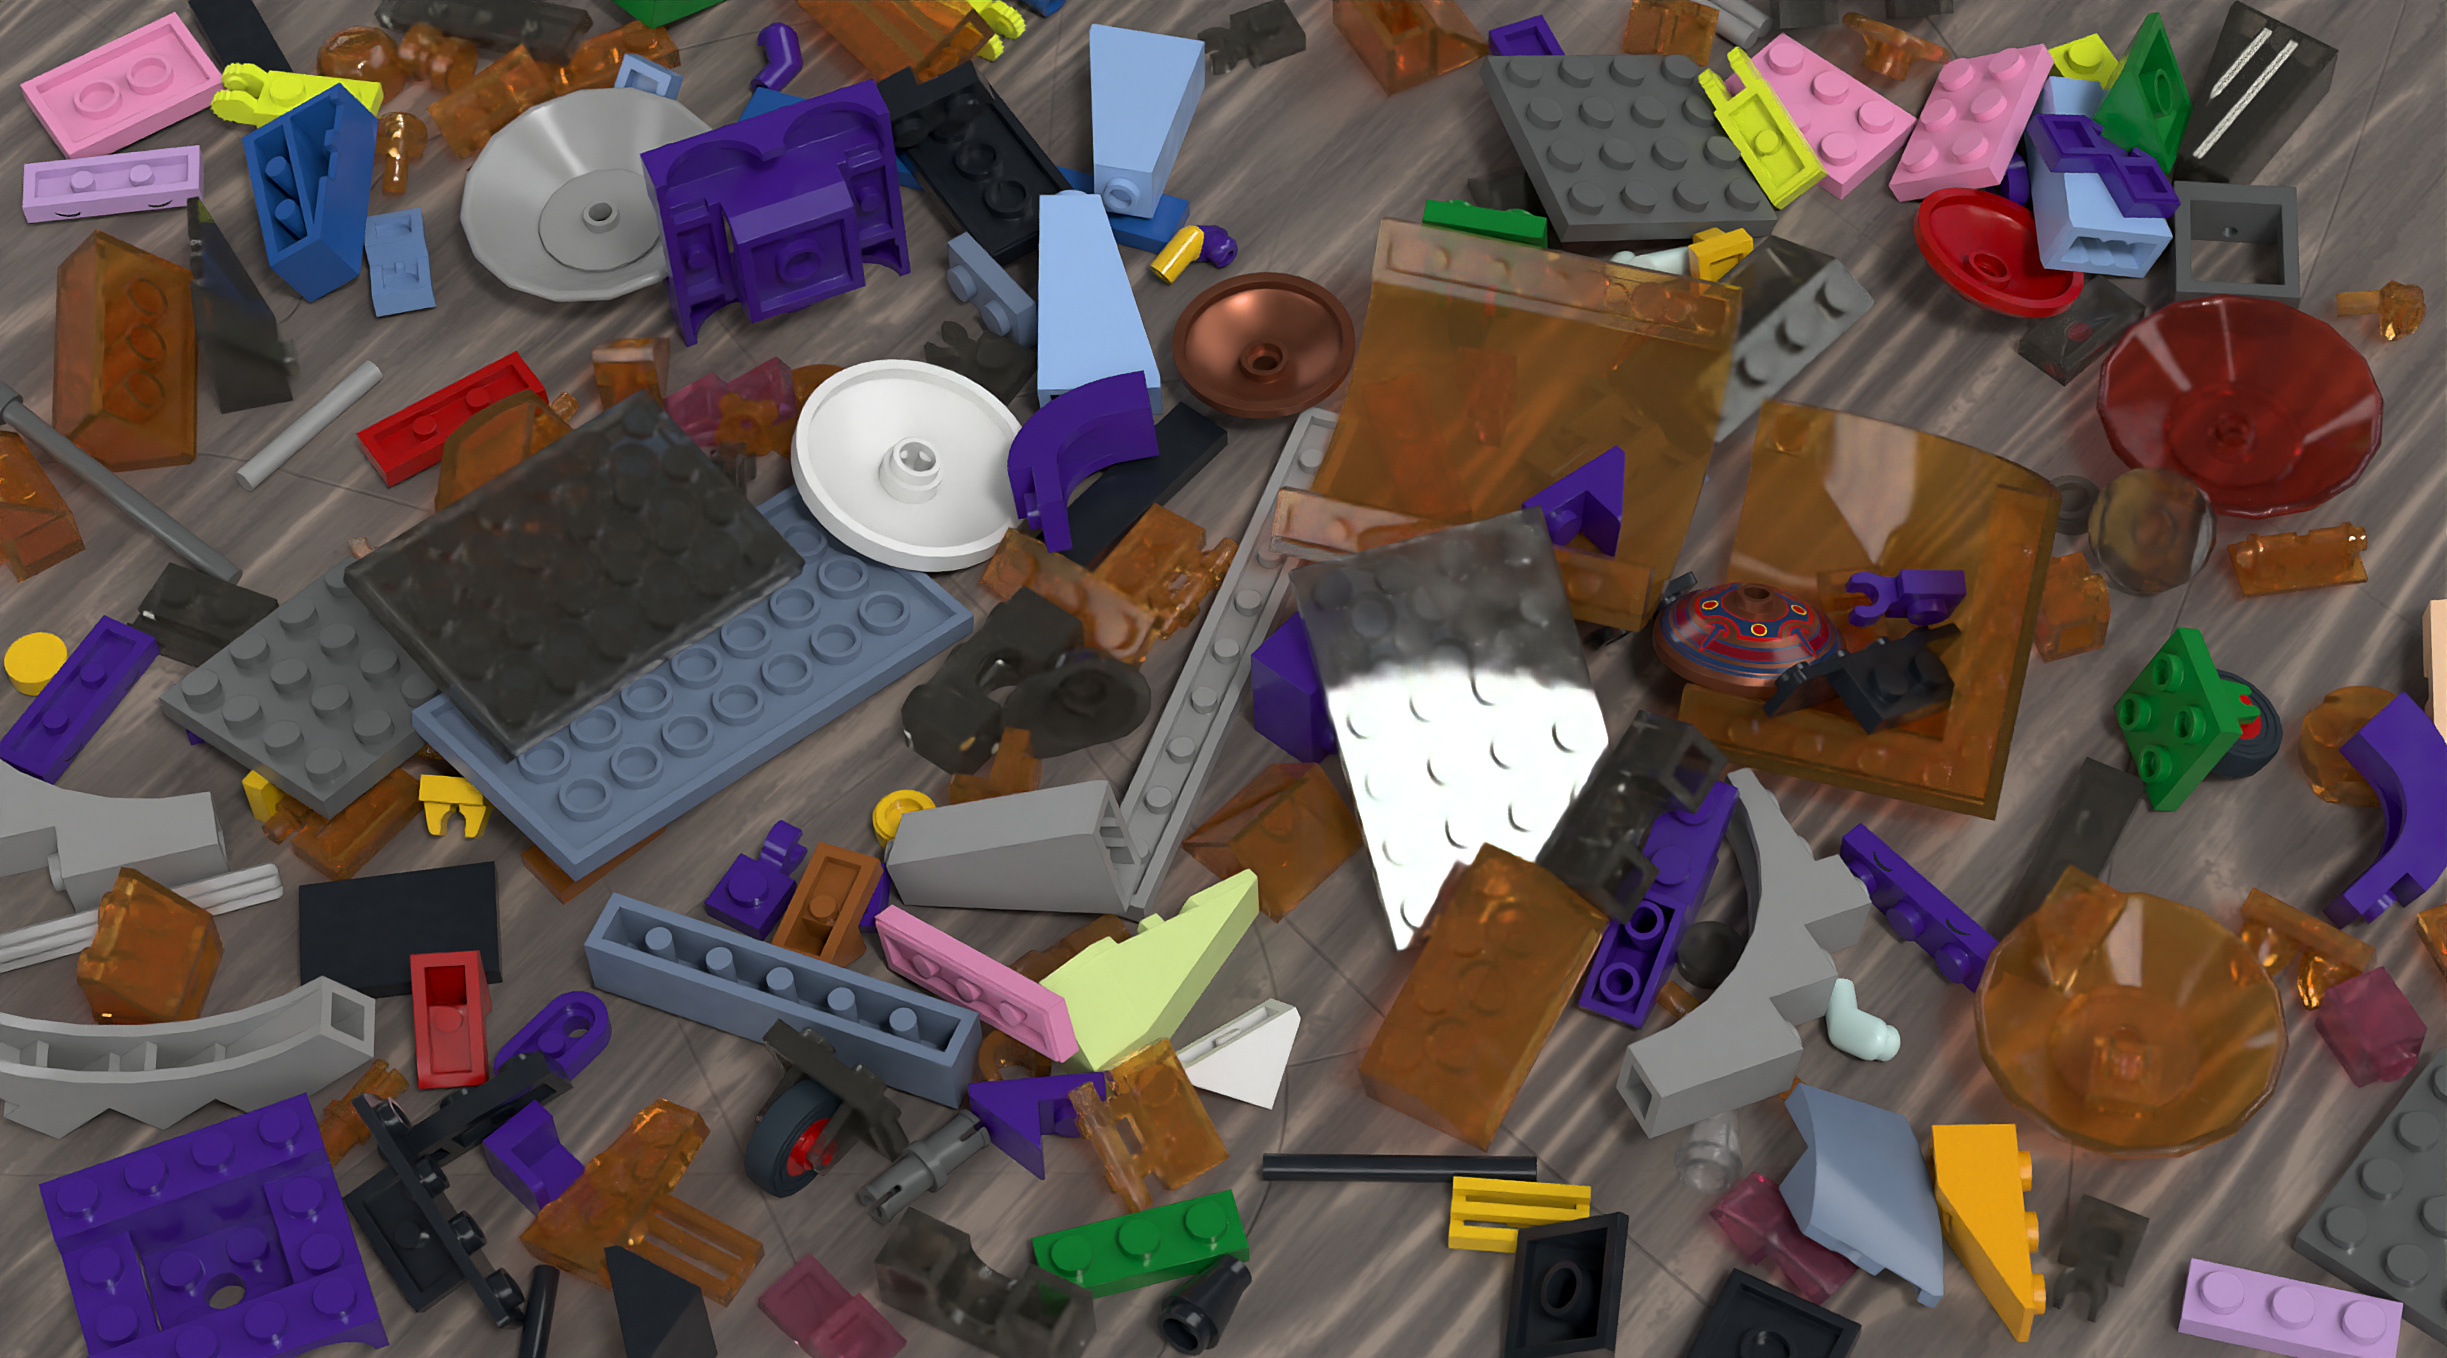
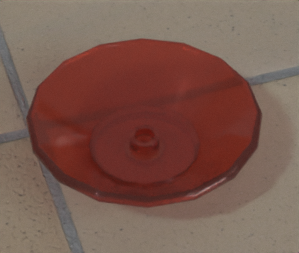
[2096,294,2385,520]

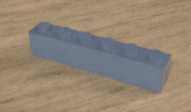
[584,892,985,1109]

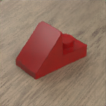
[410,950,493,1089]

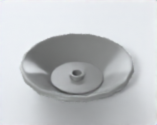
[460,87,723,302]

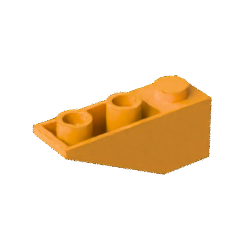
[1926,1124,2046,1342]

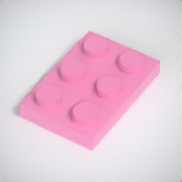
[20,12,228,159]
[1724,33,1918,200]
[1889,44,2054,202]

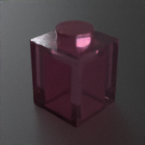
[2314,966,2428,1089]

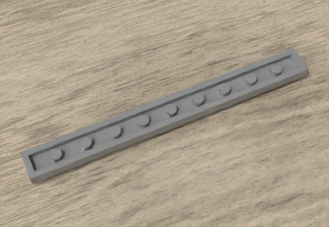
[1114,406,1362,922]

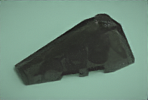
[187,196,301,414]

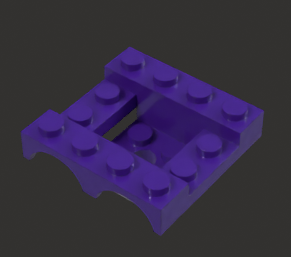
[640,78,911,347]
[38,1092,390,1358]

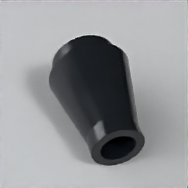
[1157,1254,1252,1356]

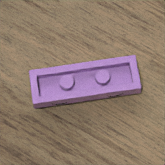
[22,145,204,223]
[2178,1258,2403,1358]

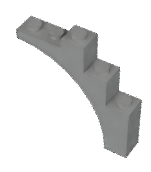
[0,759,230,913]
[1616,767,1872,1139]
[0,976,375,1139]

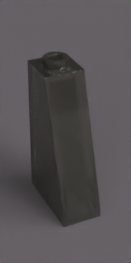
[2171,0,2339,188]

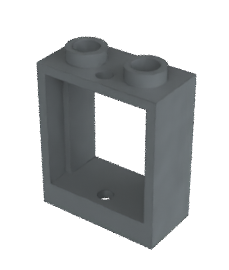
[2167,181,2301,337]

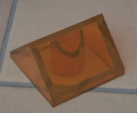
[1182,763,1366,923]

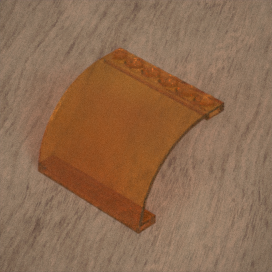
[1269,216,1747,633]

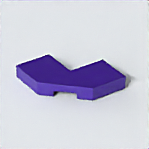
[2025,114,2181,218]

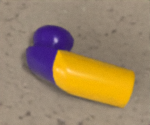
[1149,225,1238,285]

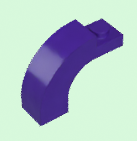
[1007,370,1159,553]
[2322,691,2447,930]

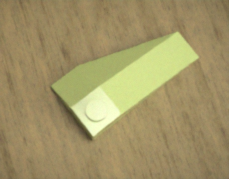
[1039,868,1259,1099]

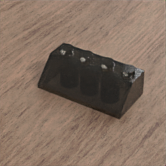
[1608,234,1876,460]

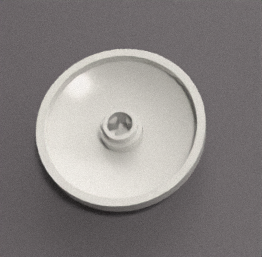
[791,359,1026,572]

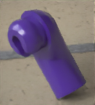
[750,22,804,93]

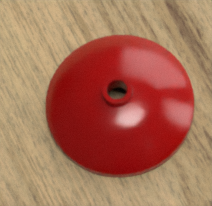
[1913,187,2084,319]

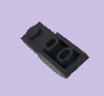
[876,60,995,148]

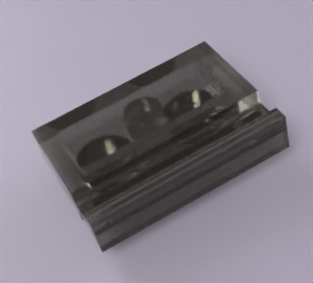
[127,562,280,668]

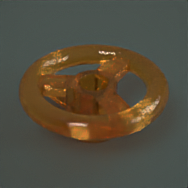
[1842,11,1952,82]

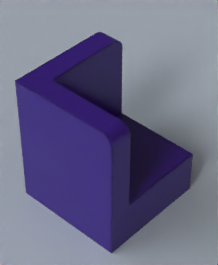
[482,1099,594,1225]

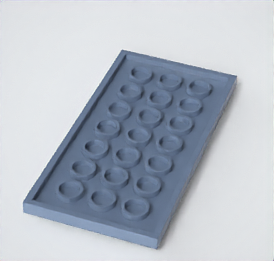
[411,483,974,882]

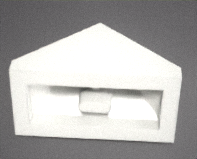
[1158,998,1301,1110]

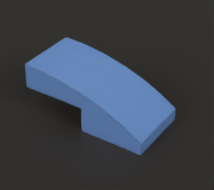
[364,207,436,317]

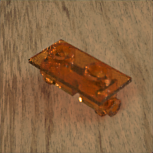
[2227,521,2368,598]

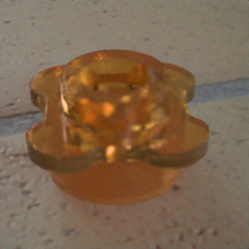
[714,391,779,456]

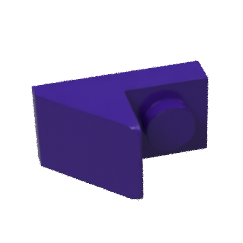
[1516,445,1625,560]
[968,1071,1110,1180]

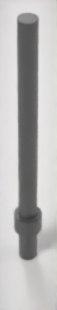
[0,381,243,591]

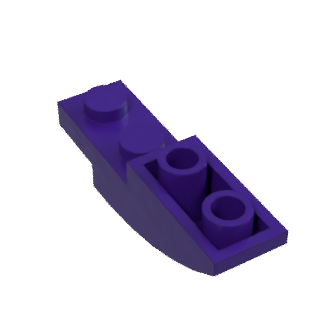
[1578,766,1740,1030]

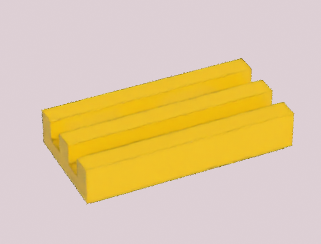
[1448,1176,1591,1253]

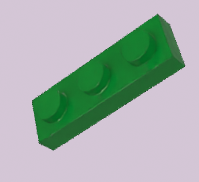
[1031,1189,1250,1310]

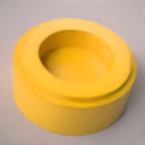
[4,632,70,696]
[872,790,936,850]

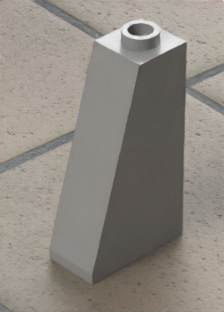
[884,780,1141,914]

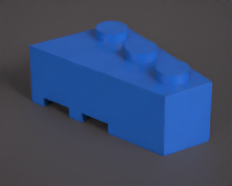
[242,82,379,303]

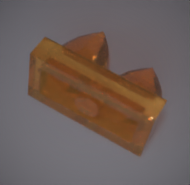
[2233,887,2377,1011]

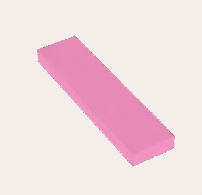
[875,905,1079,1064]

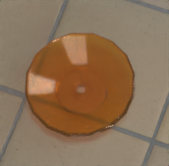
[1972,892,2289,1159]

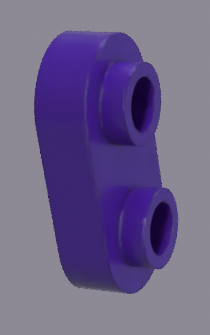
[494,991,612,1082]

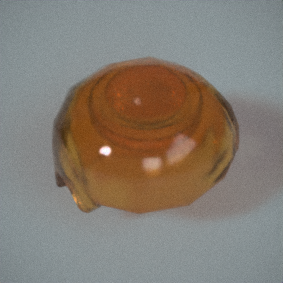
[316,25,405,105]

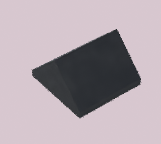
[1504,1212,1629,1358]
[604,1245,718,1358]

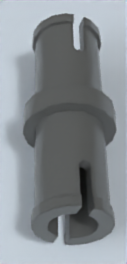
[859,1109,990,1224]

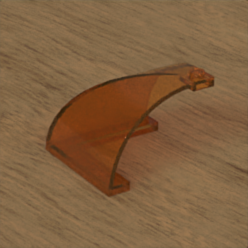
[1671,396,2063,821]

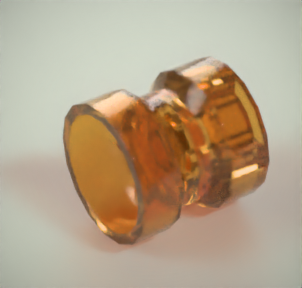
[397,22,478,95]

